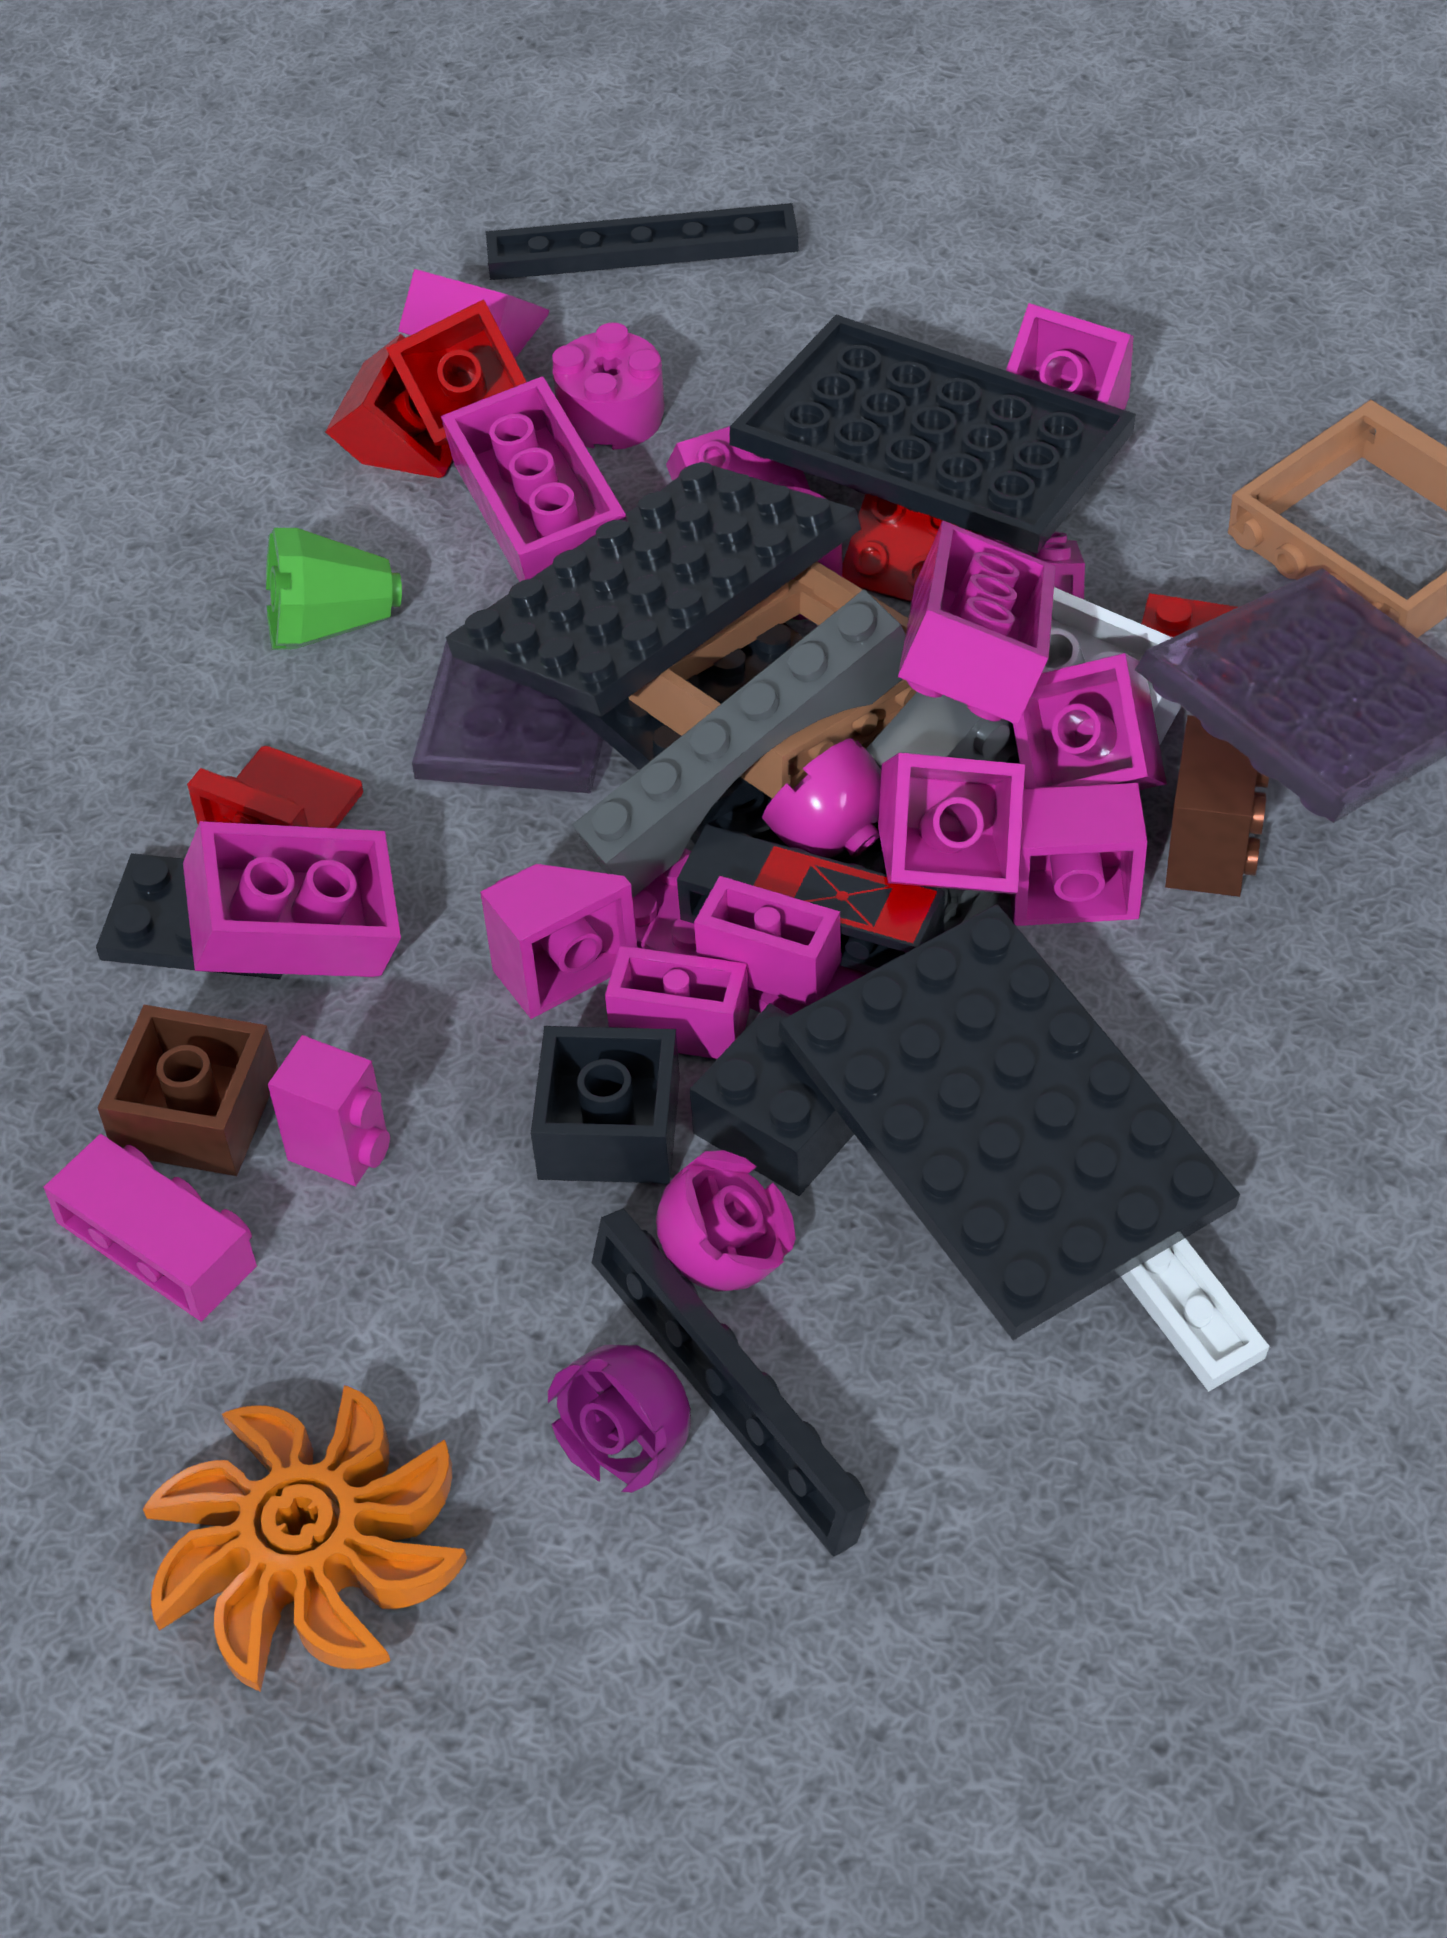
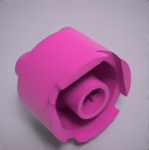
[552,322,665,450]

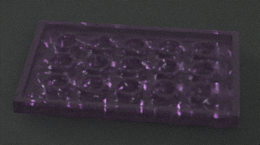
[1135,568,1447,823]

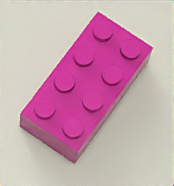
[441,376,626,582]
[898,521,1056,725]

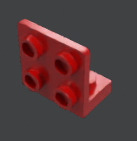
[842,494,980,602]
[187,746,364,828]

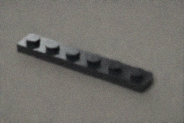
[486,203,799,280]
[591,1208,871,1557]

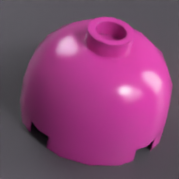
[762,738,881,859]
[656,1150,796,1292]

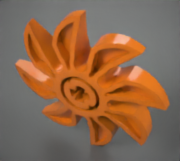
[143,1385,467,1691]

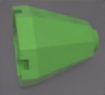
[266,528,402,650]

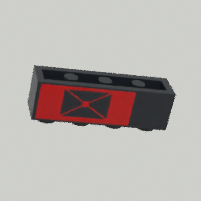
[677,825,945,973]

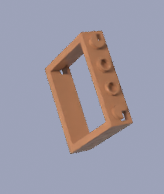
[1228,399,1447,651]
[629,561,917,799]

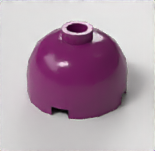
[548,1345,691,1493]

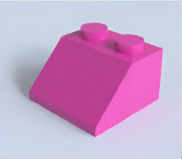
[398,269,550,358]
[1006,303,1134,410]
[878,753,1025,894]
[480,864,637,1019]

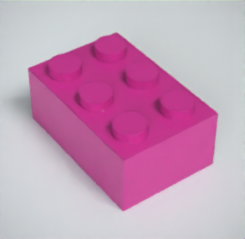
[183,821,401,977]

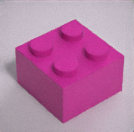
[1013,653,1167,790]
[1010,783,1147,926]

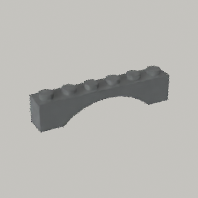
[572,589,906,898]

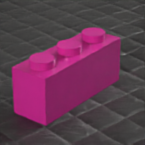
[44,1133,257,1322]

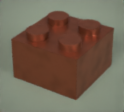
[1165,715,1272,897]
[97,1004,278,1176]

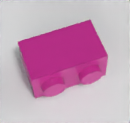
[694,876,841,1005]
[605,945,750,1059]
[268,1035,390,1187]

